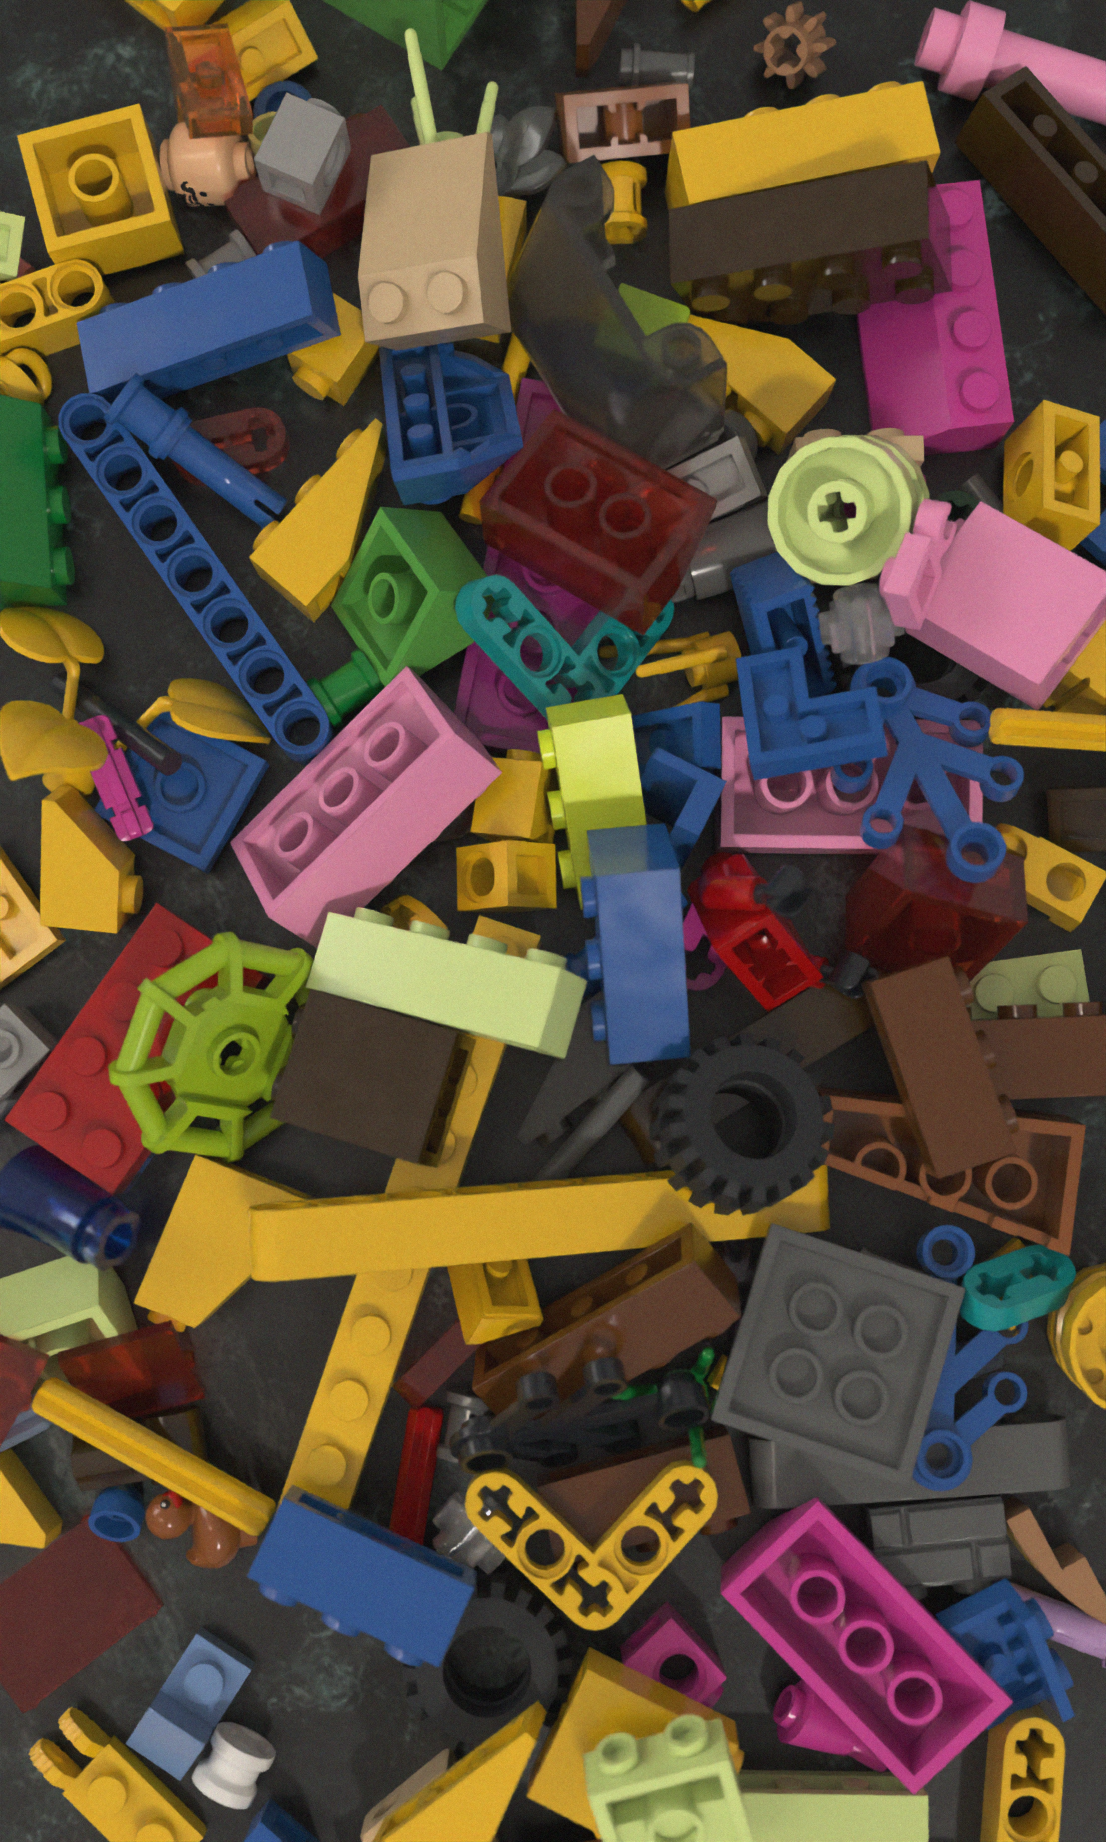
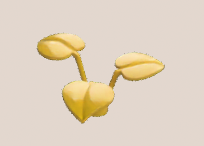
[0,607,271,800]

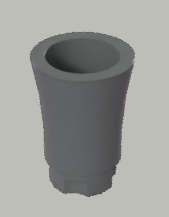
[655,497,777,604]

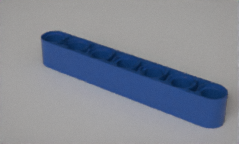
[59,393,336,766]

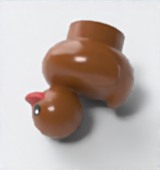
[145,1489,258,1569]

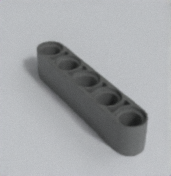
[747,1413,1072,1509]

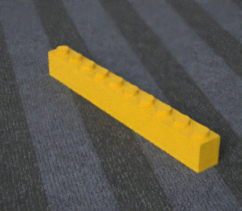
[274,915,541,1517]

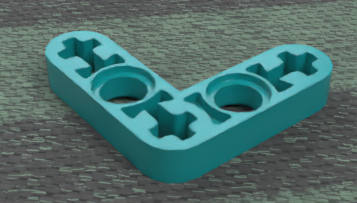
[455,575,674,720]

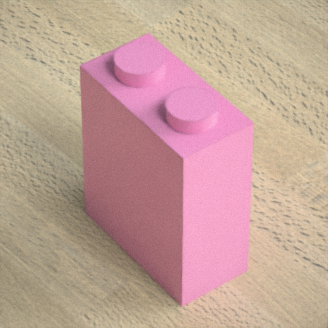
[905,501,1106,710]

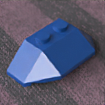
[379,342,523,505]

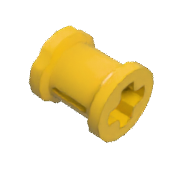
[592,161,647,244]

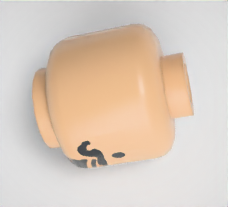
[160,120,256,206]

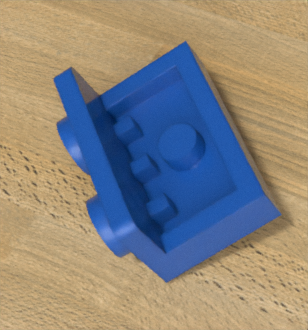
[935,1578,1075,1730]

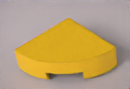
[380,894,448,931]

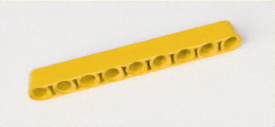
[248,1165,830,1281]

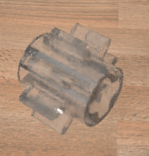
[818,583,905,664]
[432,1490,513,1575]

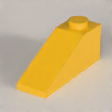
[373,1701,547,1842]

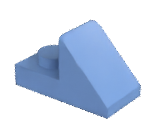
[126,1626,255,1781]

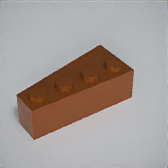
[815,1086,1086,1256]

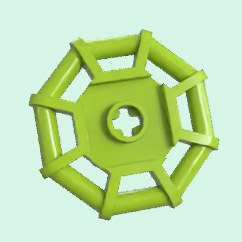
[109,931,314,1164]

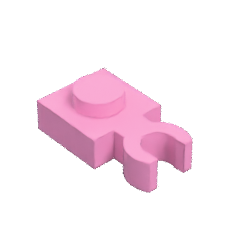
[879,499,957,631]

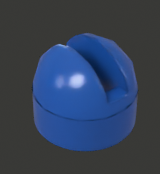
[88,1485,146,1542]

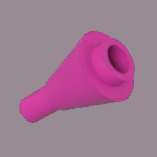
[773,1679,887,1773]

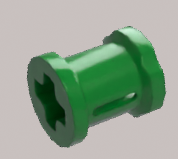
[305,648,384,729]

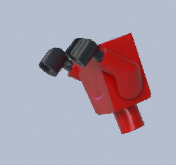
[687,852,877,1012]

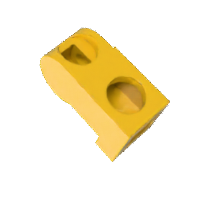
[975,823,1106,933]

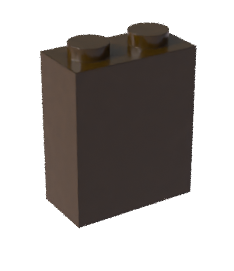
[270,989,476,1168]

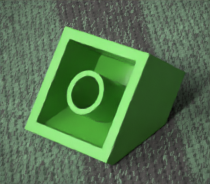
[331,507,495,687]

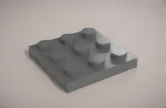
[709,1223,965,1488]

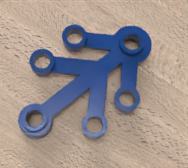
[830,657,1024,883]
[912,1225,1029,1491]

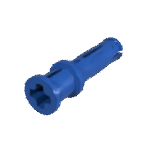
[103,372,288,530]

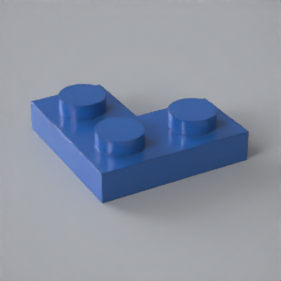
[736,646,888,780]

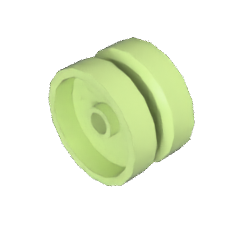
[768,435,929,586]

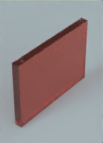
[0,1514,164,1714]

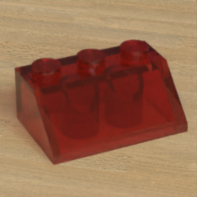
[479,409,717,636]

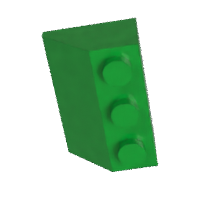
[0,395,75,611]

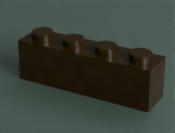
[954,66,1106,315]

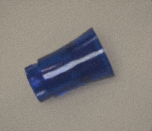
[0,1145,142,1271]

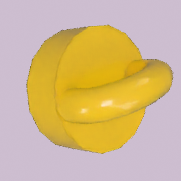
[0,348,52,406]

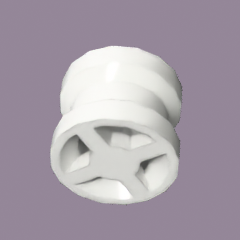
[192,1722,276,1809]

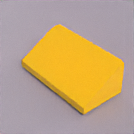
[447,1259,543,1345]

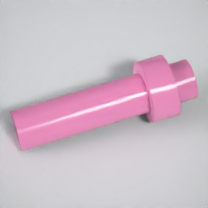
[915,0,1106,125]

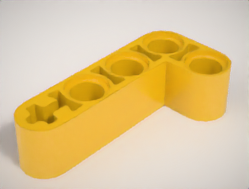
[980,1704,1065,1842]

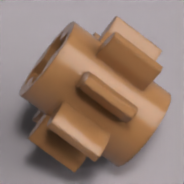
[754,1,836,89]

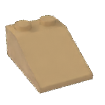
[358,132,511,351]

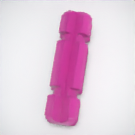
[79,715,154,841]

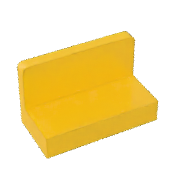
[169,0,318,120]

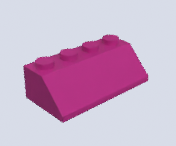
[855,180,1014,456]
[721,1497,1013,1795]

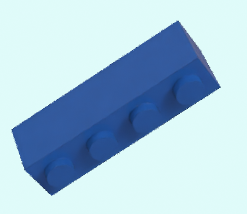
[77,240,341,405]

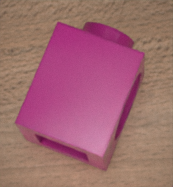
[620,1601,727,1708]

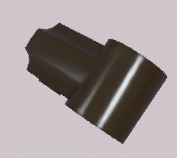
[70,1405,209,1492]

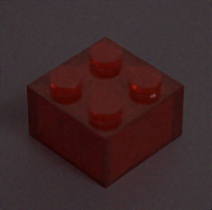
[845,824,1028,983]

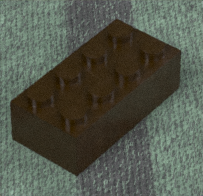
[669,160,952,328]

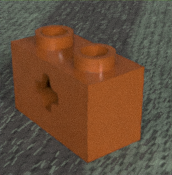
[555,81,690,163]

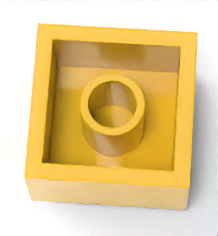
[17,104,185,276]

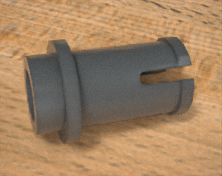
[617,43,695,94]

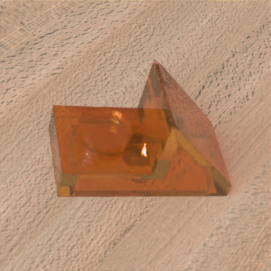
[165,23,253,139]

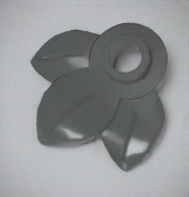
[490,106,567,199]

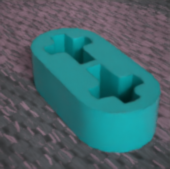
[959,1245,1076,1331]

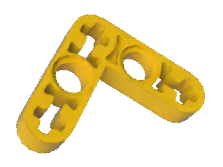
[465,1459,718,1631]

